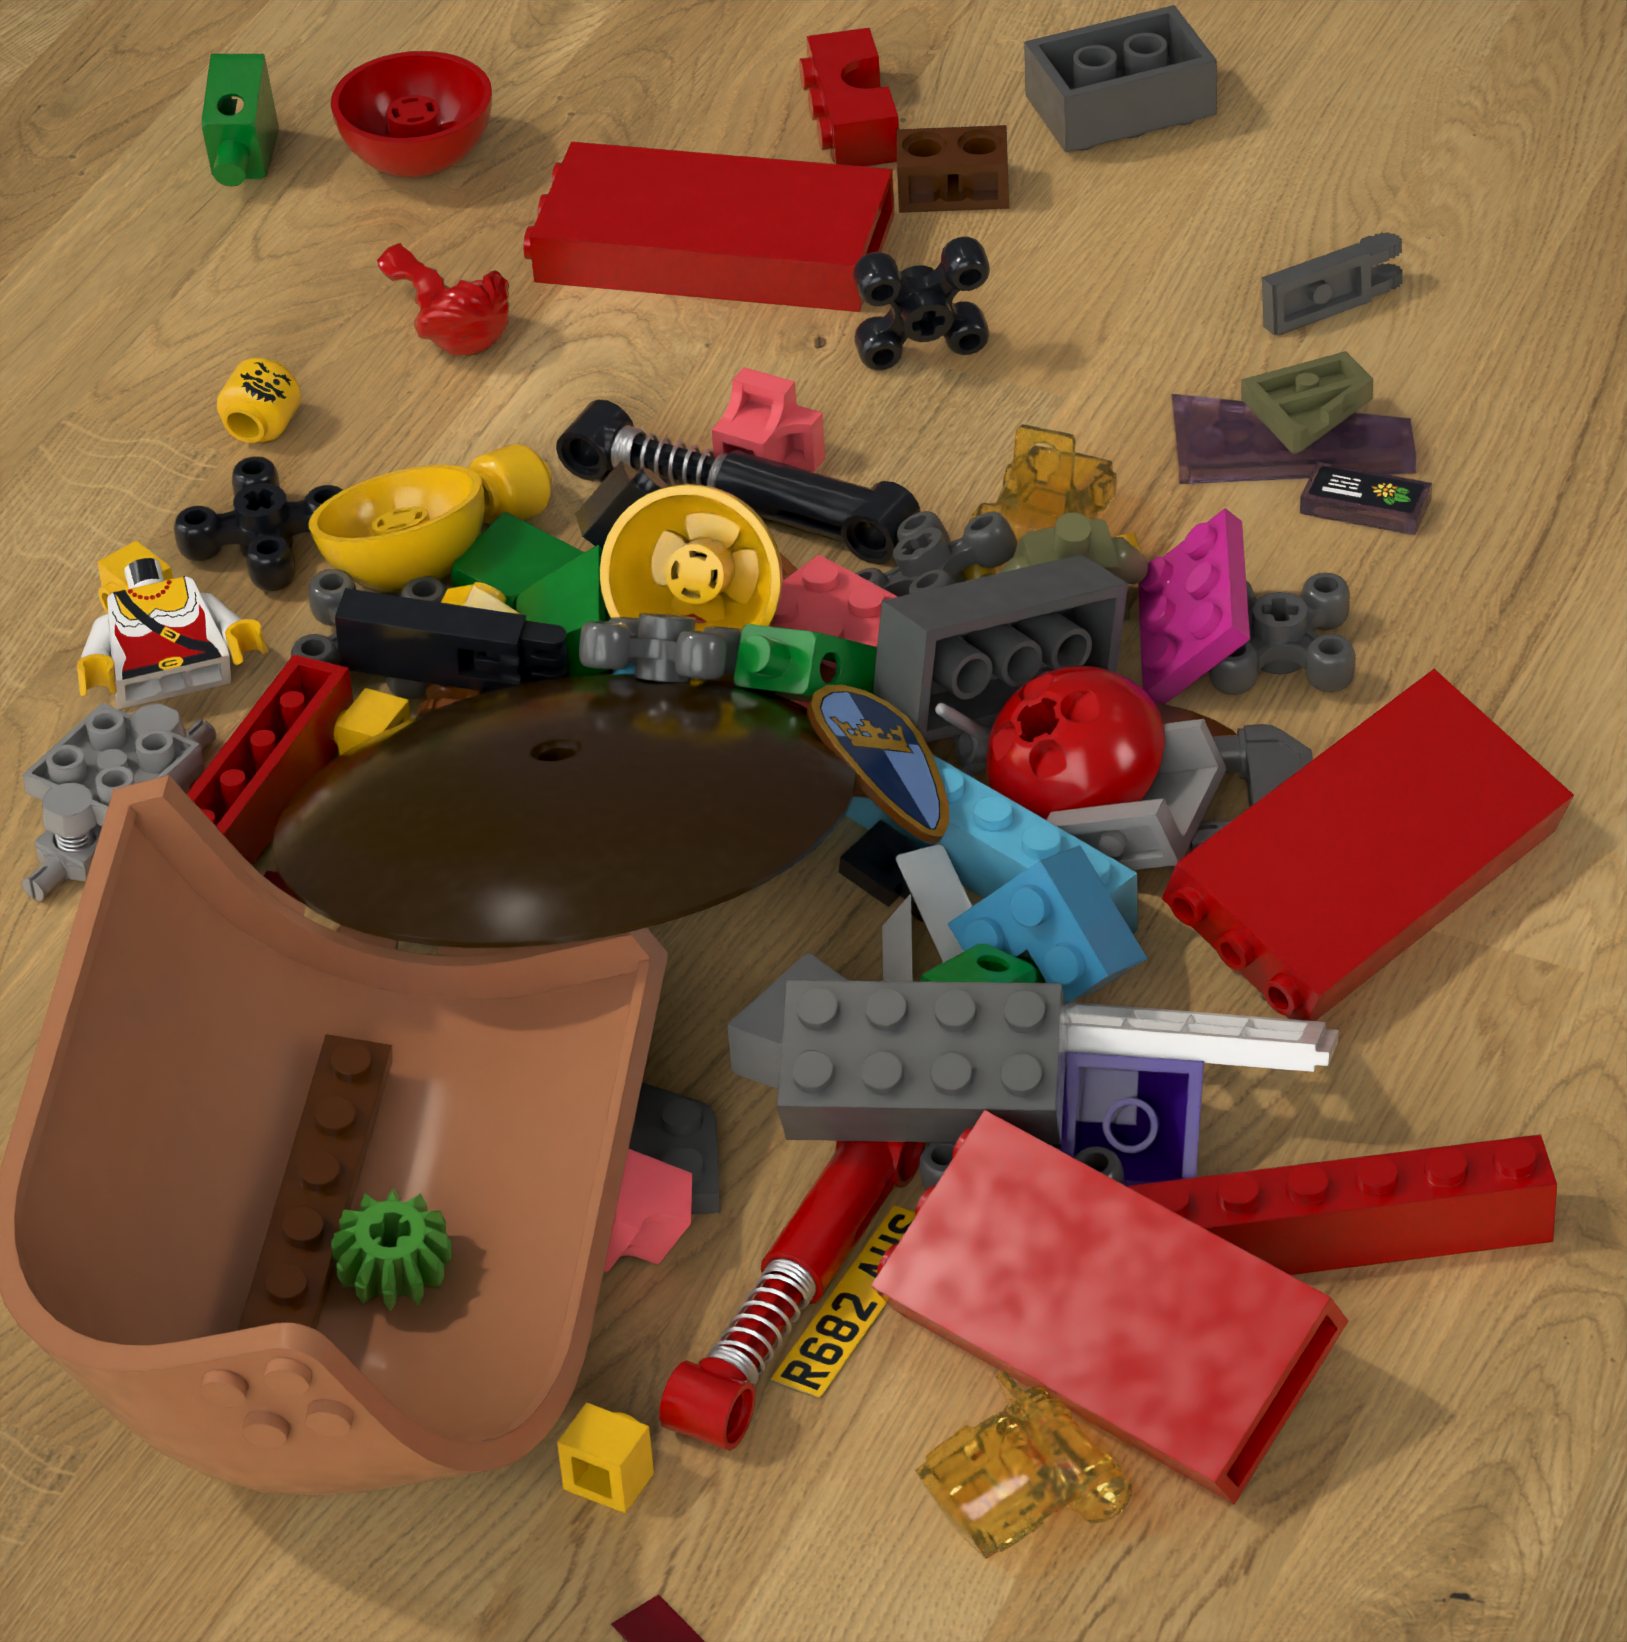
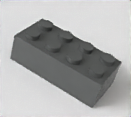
[873,554,1128,743]
[777,980,1067,1144]

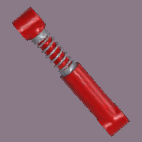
[659,1141,926,1451]

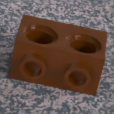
[897,125,1009,213]

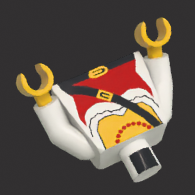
[77,558,268,709]

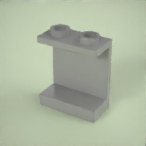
[1047,719,1227,870]

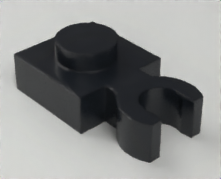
[838,819,925,923]

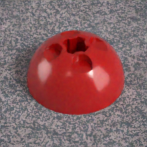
[331,51,492,178]
[986,666,1165,820]

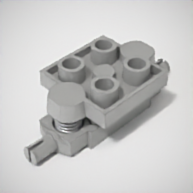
[22,703,217,901]

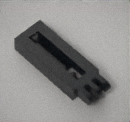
[335,588,569,692]

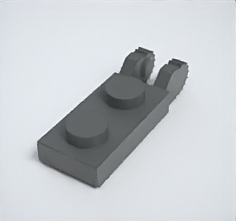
[1262,232,1402,335]

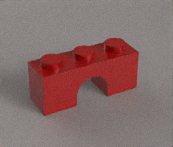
[799,27,899,167]

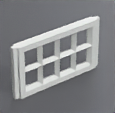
[1065,1002,1339,1072]

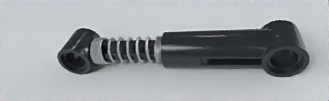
[556,399,921,564]

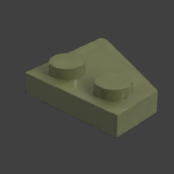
[1241,351,1373,454]

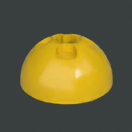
[308,464,485,592]
[600,484,783,631]

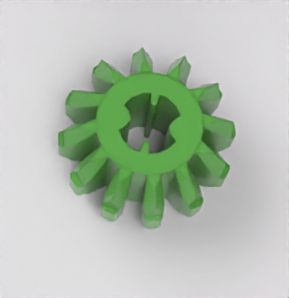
[331,1187,452,1312]

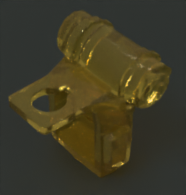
[968,424,1117,558]
[915,1370,1132,1559]

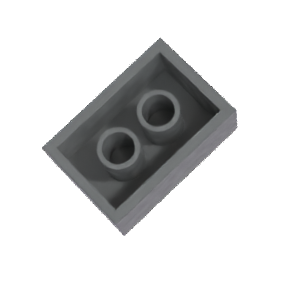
[1024,5,1217,152]

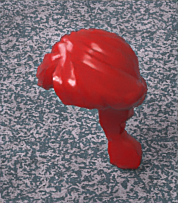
[377,243,510,356]

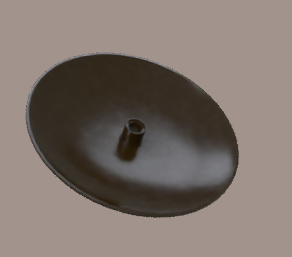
[273,674,856,948]

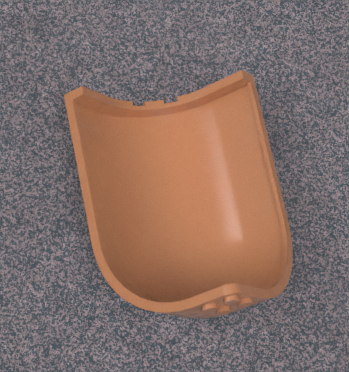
[0,775,669,1497]

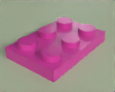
[1138,508,1250,704]

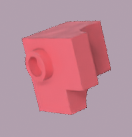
[712,367,825,472]
[604,1149,692,1272]

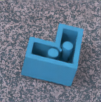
[948,845,1147,1005]

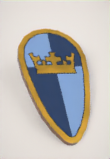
[807,685,949,844]

